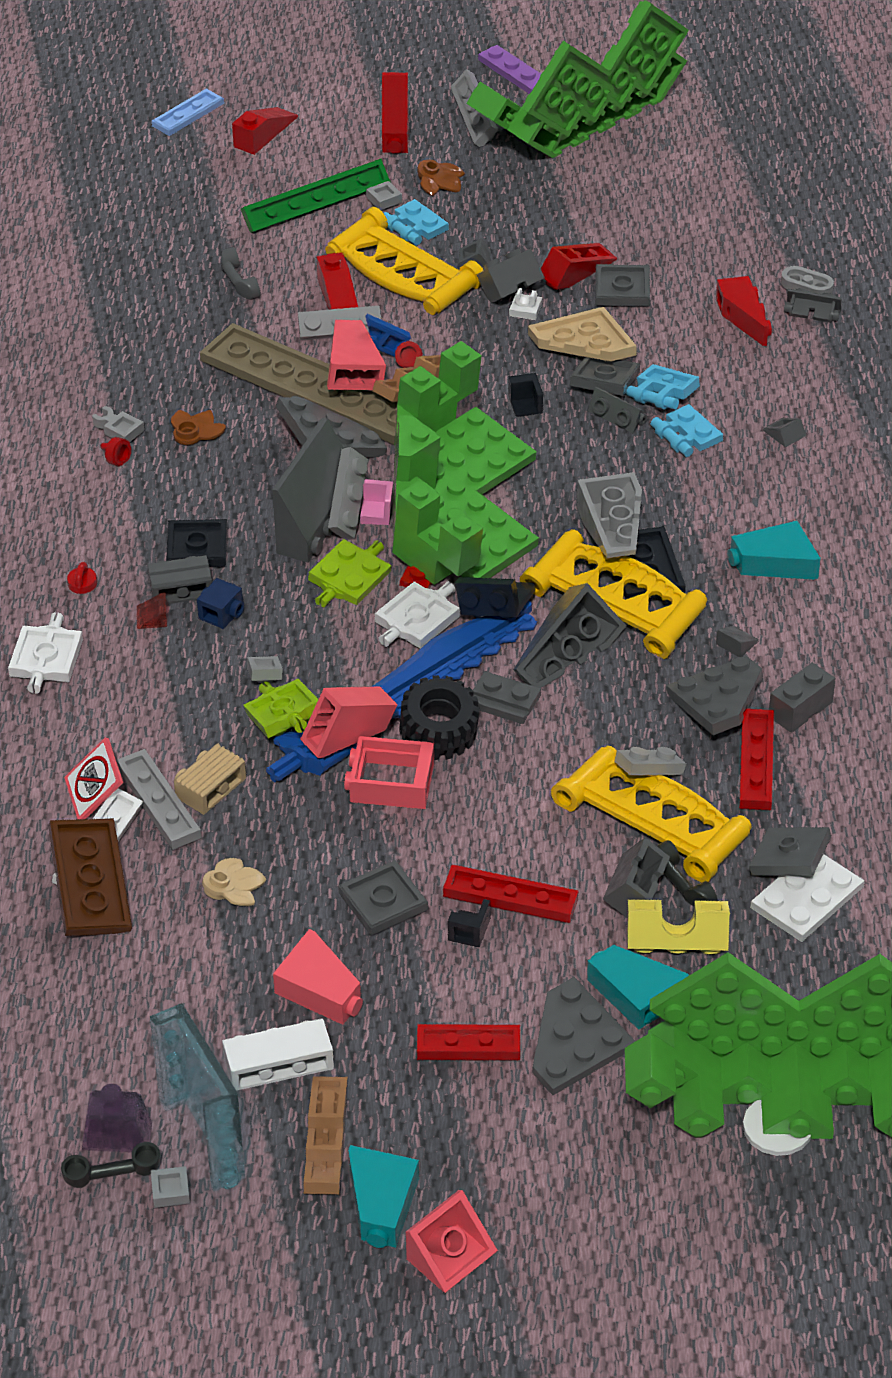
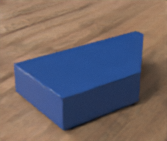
[365,313,411,357]

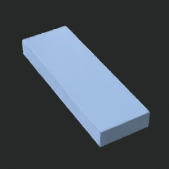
[152,89,224,136]

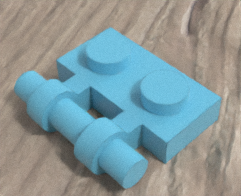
[384,199,449,246]
[626,364,700,409]
[650,404,723,457]

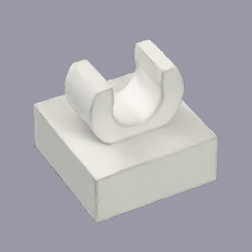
[509,288,542,320]

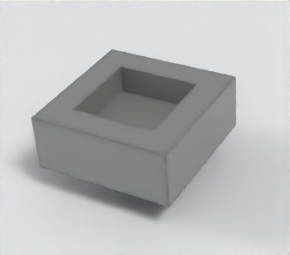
[366,181,402,210]
[247,656,283,683]
[151,1166,190,1208]

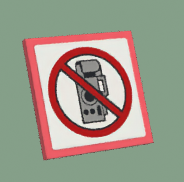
[64,737,123,819]

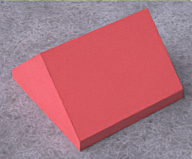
[406,1190,498,1293]

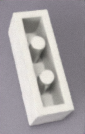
[222,1018,334,1091]

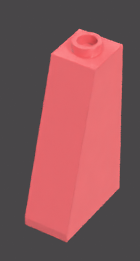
[327,320,386,390]

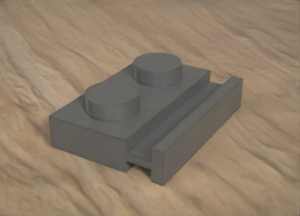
[473,671,541,724]

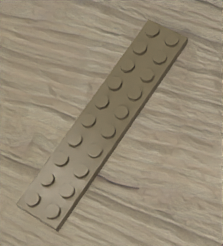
[200,323,457,445]

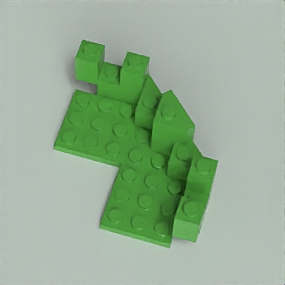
[466,0,689,158]
[392,341,539,585]
[625,952,892,1139]

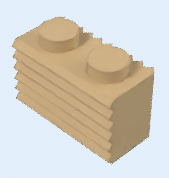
[174,743,246,815]

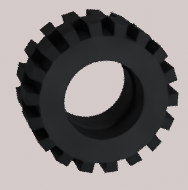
[399,675,480,760]

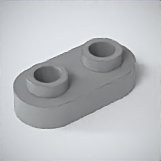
[781,266,834,294]

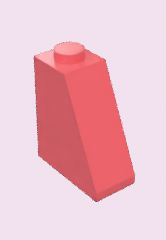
[300,686,398,758]
[273,929,363,1025]

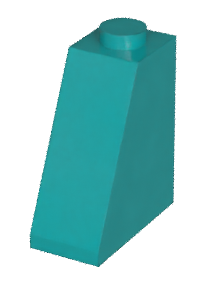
[727,521,821,580]
[587,945,689,1030]
[348,1145,419,1248]

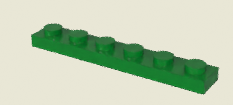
[241,159,391,233]

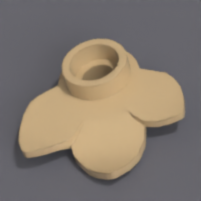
[202,858,266,906]

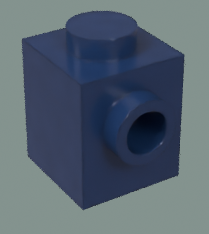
[197,578,245,629]

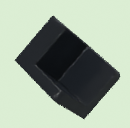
[508,373,543,417]
[448,899,491,948]

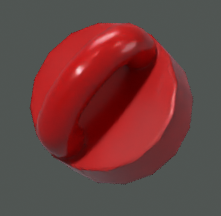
[395,341,423,368]
[100,437,131,466]
[67,562,97,594]

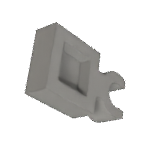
[92,406,144,442]

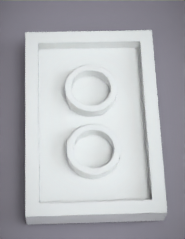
[750,854,865,942]

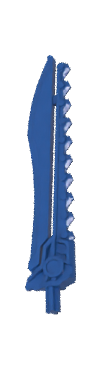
[266,601,537,782]

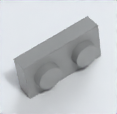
[614,747,686,775]

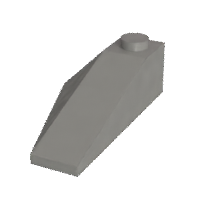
[577,472,642,558]

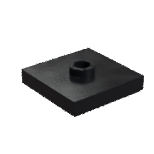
[166,519,228,567]

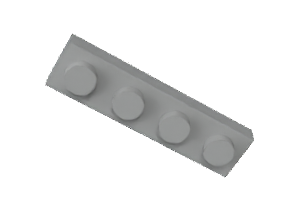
[451,69,498,147]
[116,749,201,850]

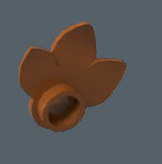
[417,160,465,196]
[171,410,226,445]

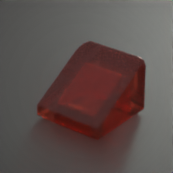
[137,593,167,629]

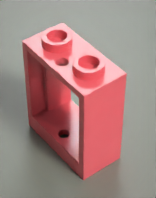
[344,736,434,809]

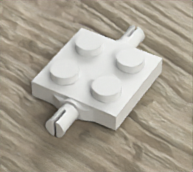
[375,581,460,649]
[8,612,83,694]

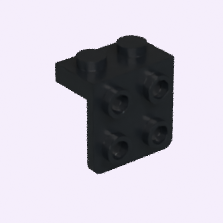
[455,577,536,619]

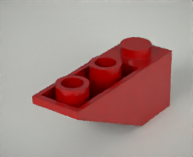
[716,276,772,346]

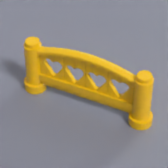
[325,207,484,315]
[520,529,708,659]
[551,746,752,883]

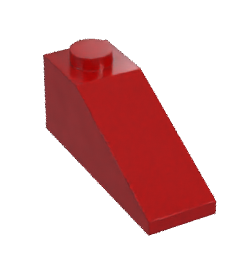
[382,72,409,153]
[232,107,298,155]
[541,243,617,290]
[316,252,358,310]

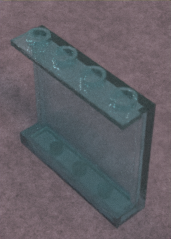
[150,1003,245,1192]

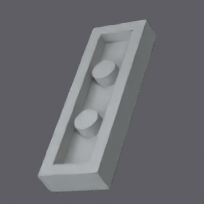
[298,306,381,340]
[328,447,368,539]

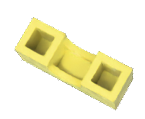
[627,899,730,954]

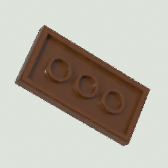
[48,818,132,936]

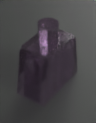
[82,1084,153,1152]

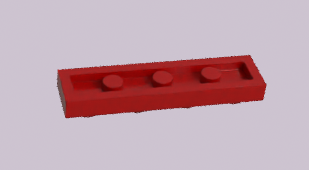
[739,709,774,810]
[443,864,579,923]

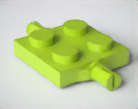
[308,539,392,607]
[243,679,318,738]

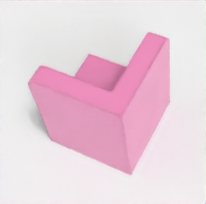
[360,479,393,525]

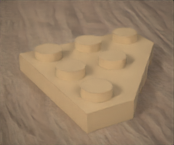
[528,307,637,361]

